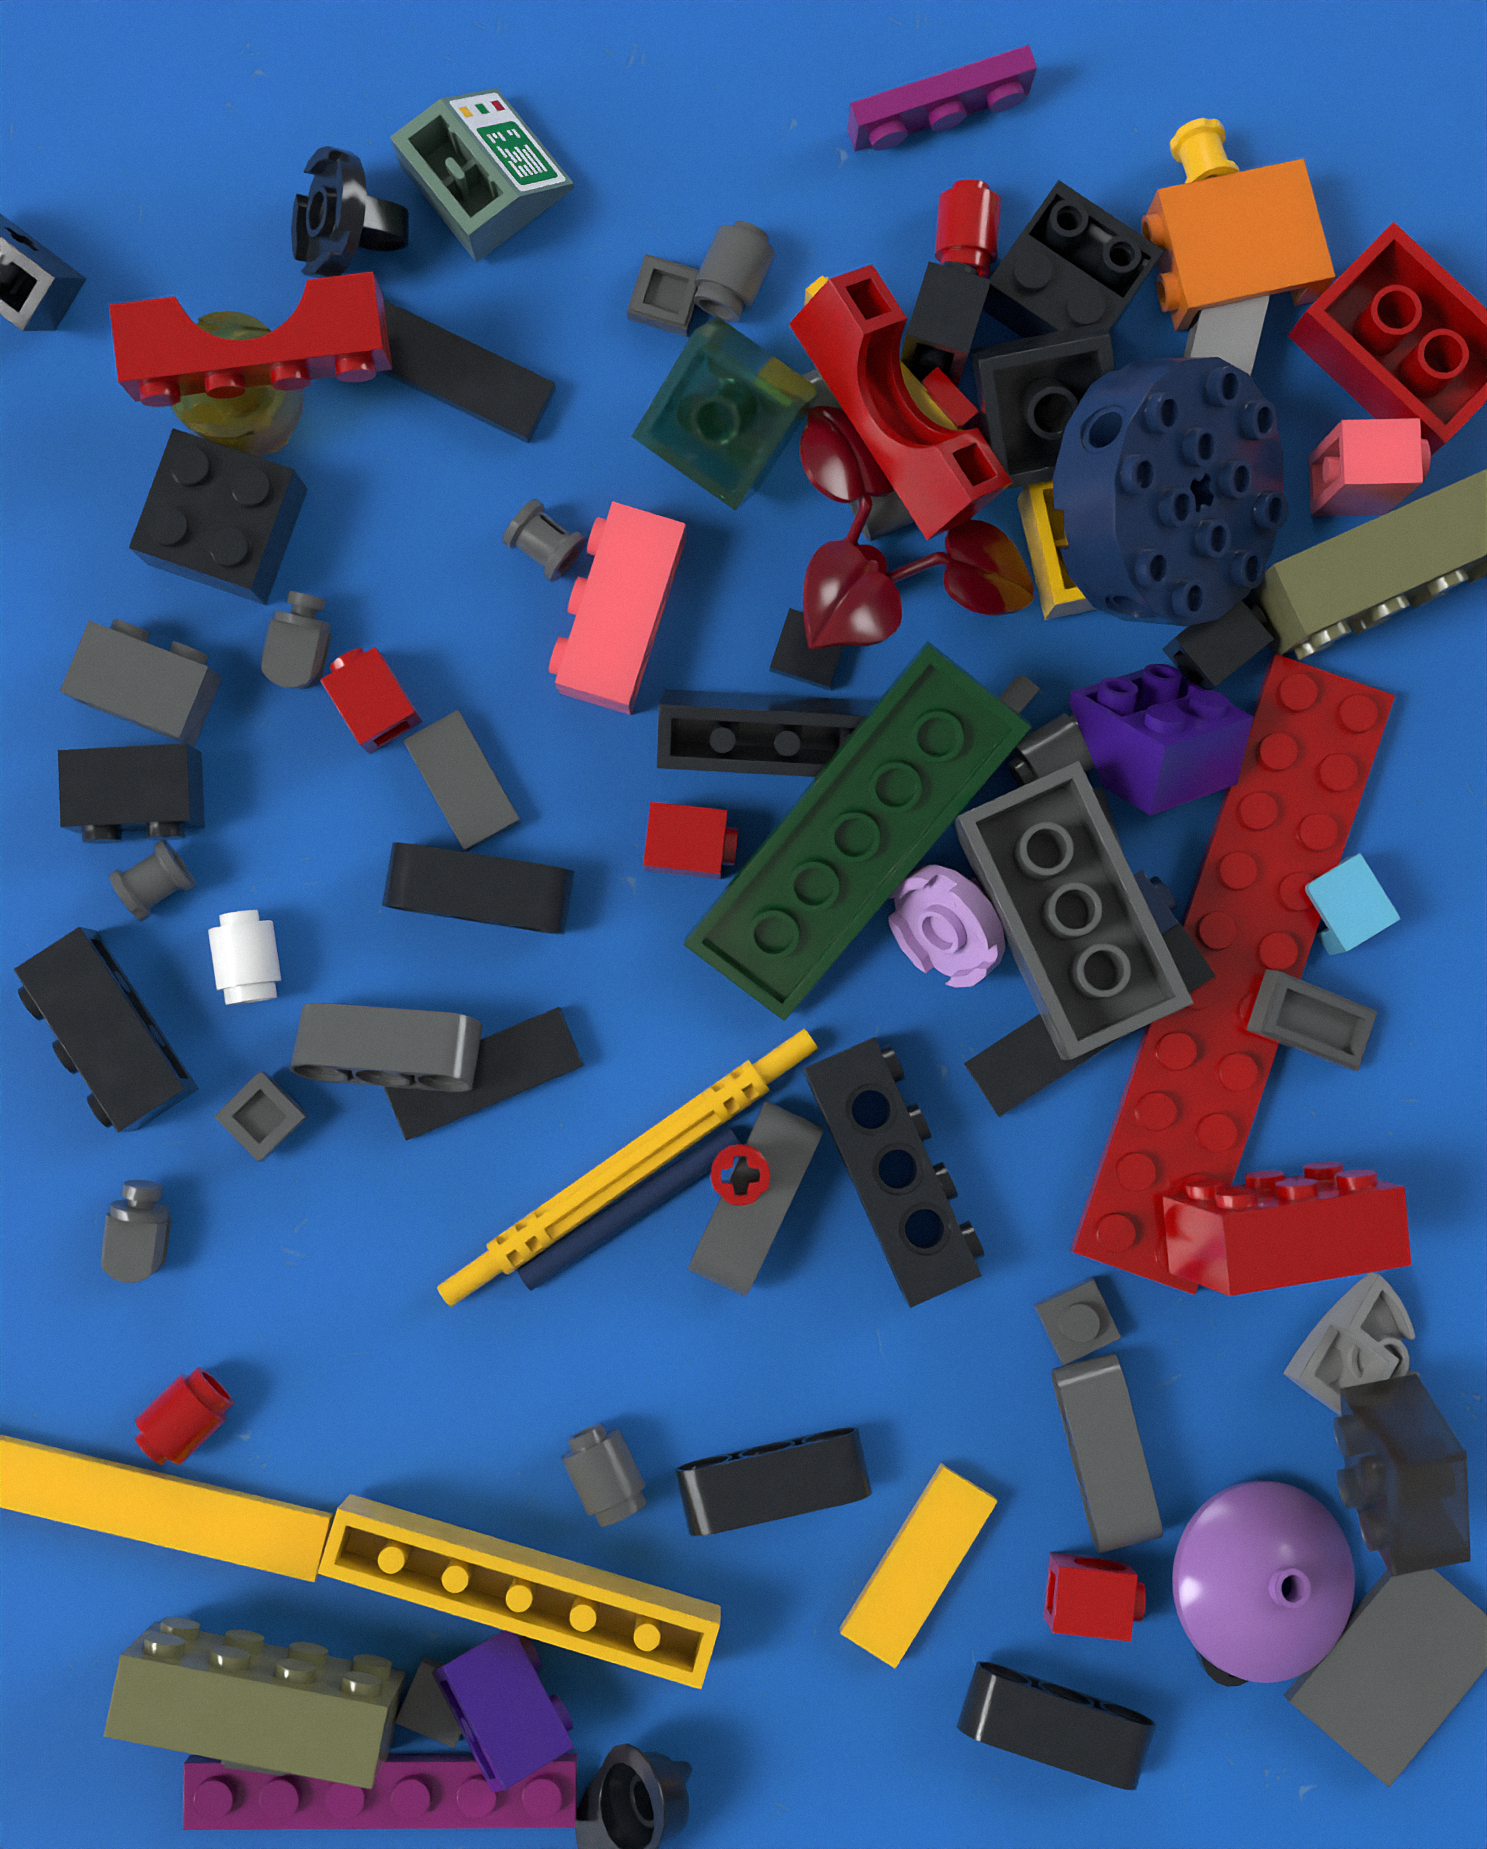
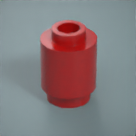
[935,179,1001,278]
[135,1367,234,1465]

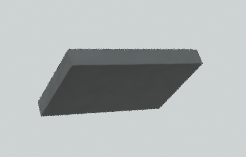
[1284,1547,1487,1787]

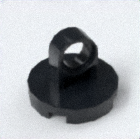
[291,146,409,278]

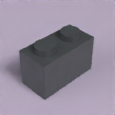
[59,619,222,747]

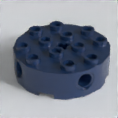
[1053,357,1288,626]

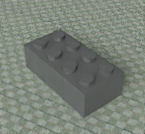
[952,761,1193,1060]

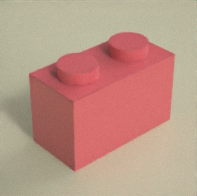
[1308,418,1431,517]

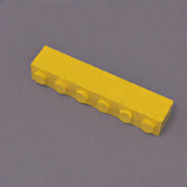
[317,1494,721,1689]

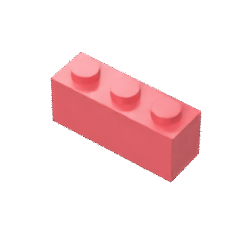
[549,501,687,715]

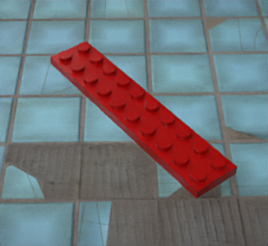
[1070,654,1395,1295]

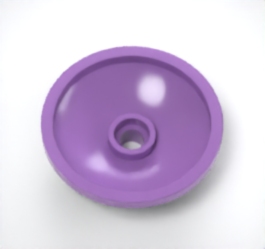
[1172,1480,1355,1683]

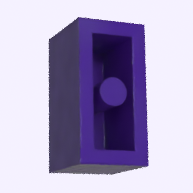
[431,1630,574,1793]

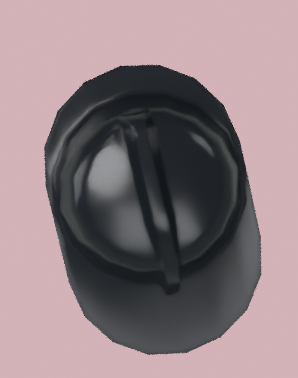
[575,1743,692,1849]

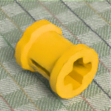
[1169,118,1240,184]

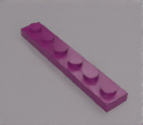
[183,1753,578,1830]

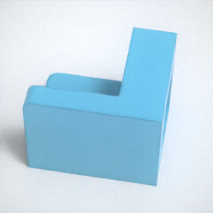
[1305,853,1401,955]

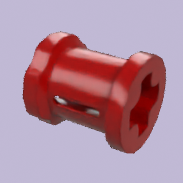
[710,1144,770,1206]

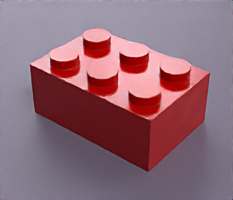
[1287,222,1487,456]
[1162,1162,1412,1296]

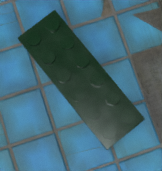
[683,640,1032,1021]

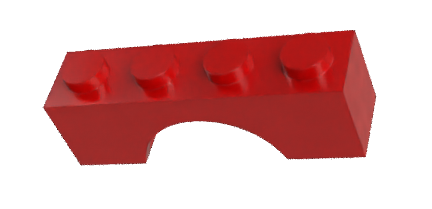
[789,264,1013,540]
[109,272,392,407]

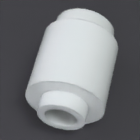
[208,910,282,1005]

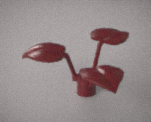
[800,406,1034,649]

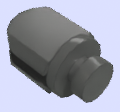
[261,590,332,689]
[100,1180,172,1283]

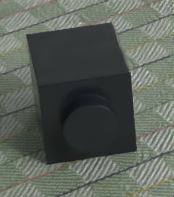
[1162,598,1274,690]

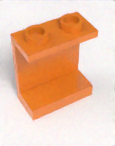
[1141,158,1336,332]

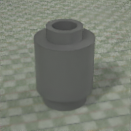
[693,221,775,322]
[1007,713,1095,787]
[561,1423,647,1527]

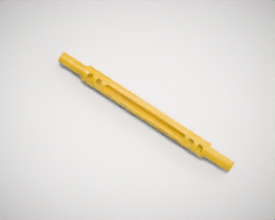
[437,1028,819,1307]

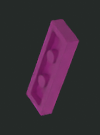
[847,45,1037,152]

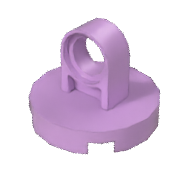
[888,864,1006,988]

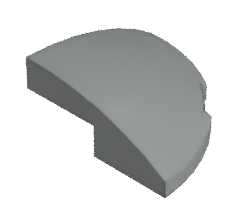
[1283,1272,1420,1451]

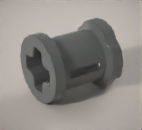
[502,498,587,582]
[109,839,196,922]

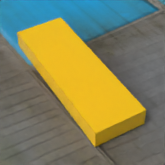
[839,1463,998,1669]

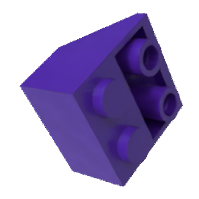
[1069,664,1253,816]

